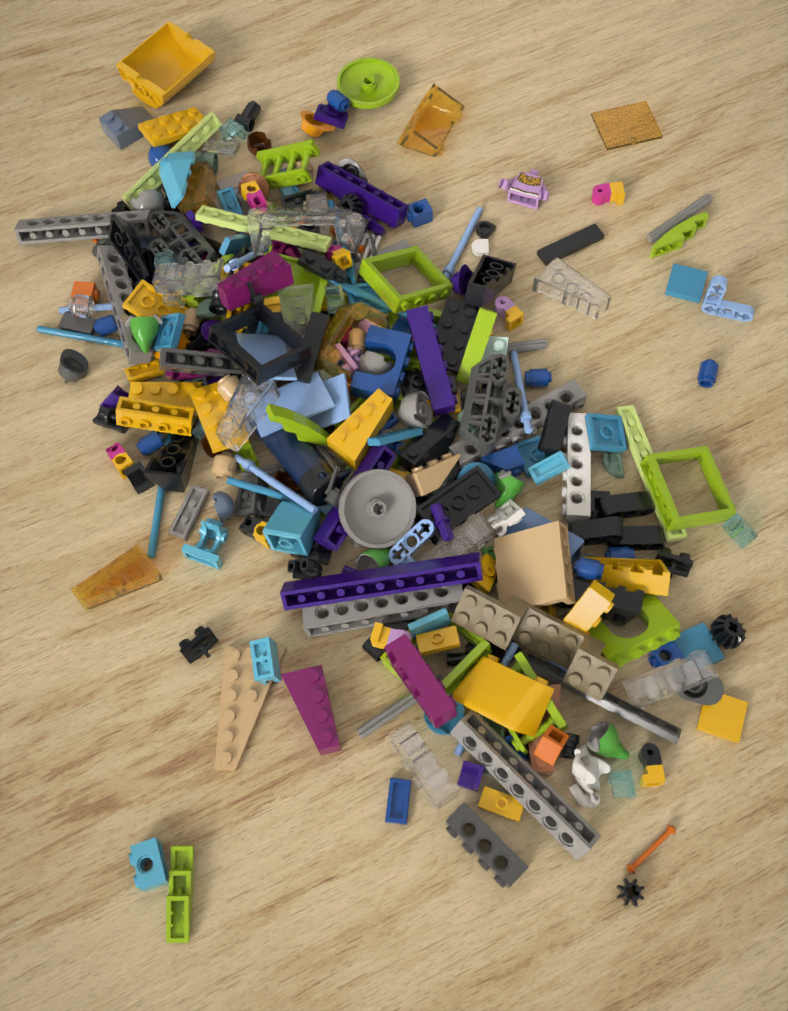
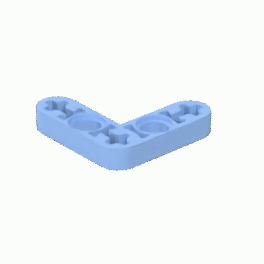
[701,276,755,322]
[388,519,436,565]

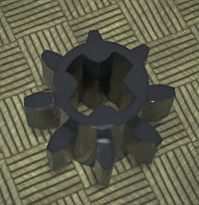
[616,878,644,907]

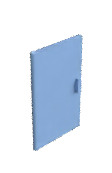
[236,333,297,381]
[244,371,335,438]
[308,373,351,428]

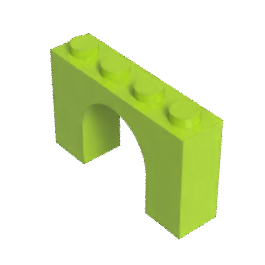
[588,594,680,668]

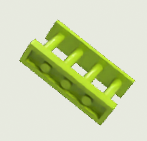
[256,139,321,190]
[509,652,569,755]

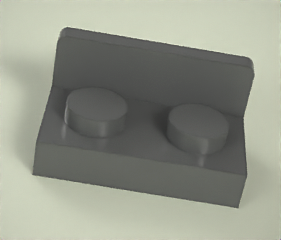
[234,477,269,519]

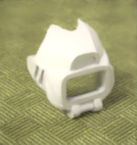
[572,745,611,794]

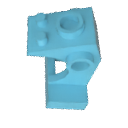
[181,518,229,570]

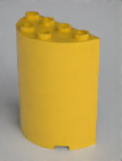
[116,21,216,108]

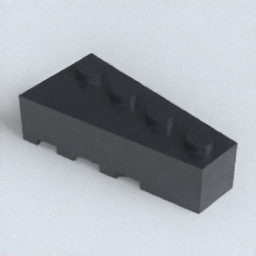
[464,254,516,307]
[554,576,644,626]

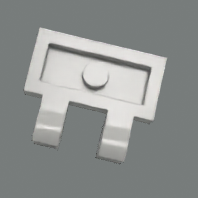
[486,499,526,537]

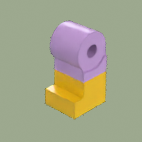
[495,296,524,332]
[370,622,412,649]

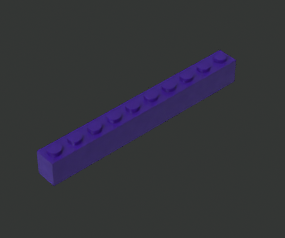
[280,552,483,610]

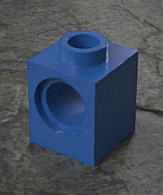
[406,198,433,228]
[648,641,684,673]

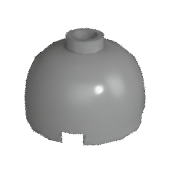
[131,189,165,213]
[357,351,394,375]
[398,391,432,429]

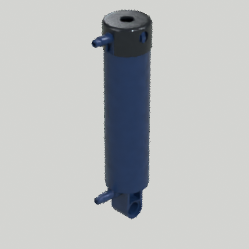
[234,378,352,506]

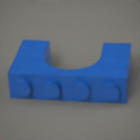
[350,325,415,405]

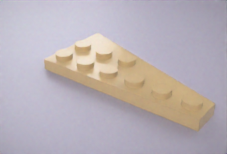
[214,647,286,771]

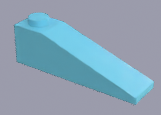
[159,151,195,209]

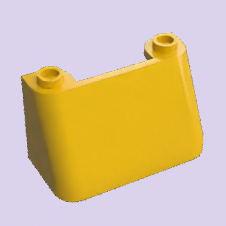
[452,653,555,737]

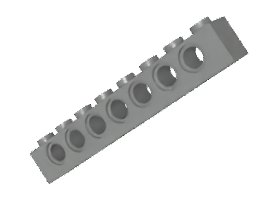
[14,209,153,245]
[97,245,154,365]
[449,379,587,471]
[302,584,464,638]
[450,710,601,860]

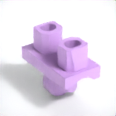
[329,342,361,377]

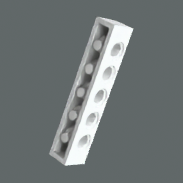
[561,413,591,523]

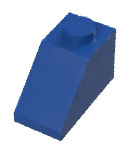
[480,445,525,477]

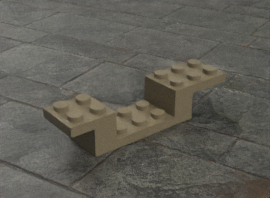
[451,585,620,702]

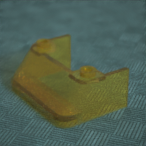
[315,302,390,385]

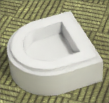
[471,239,489,257]

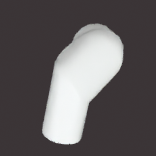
[569,783,601,808]

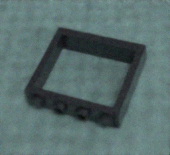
[208,304,312,385]

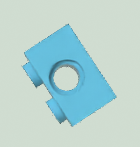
[129,837,169,892]

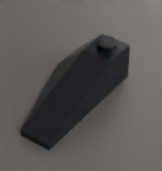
[108,214,149,282]
[399,413,460,473]
[144,426,201,493]

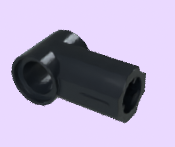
[234,100,261,132]

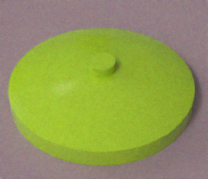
[337,57,400,109]

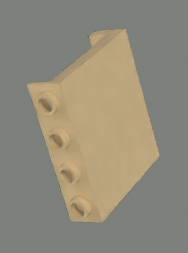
[493,521,576,607]

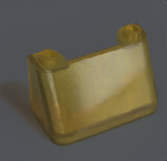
[397,83,465,157]

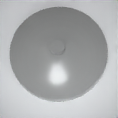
[338,469,416,548]

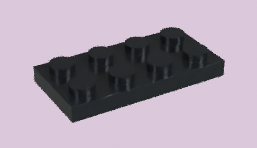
[437,297,482,374]
[416,465,502,540]

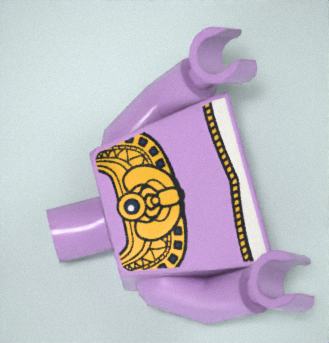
[498,169,550,209]

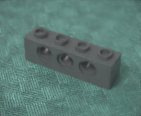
[445,802,528,889]

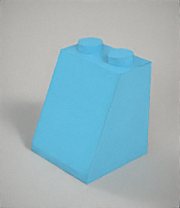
[263,501,322,557]

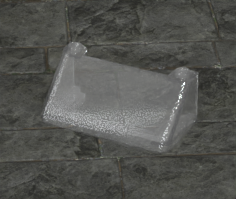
[247,207,366,255]

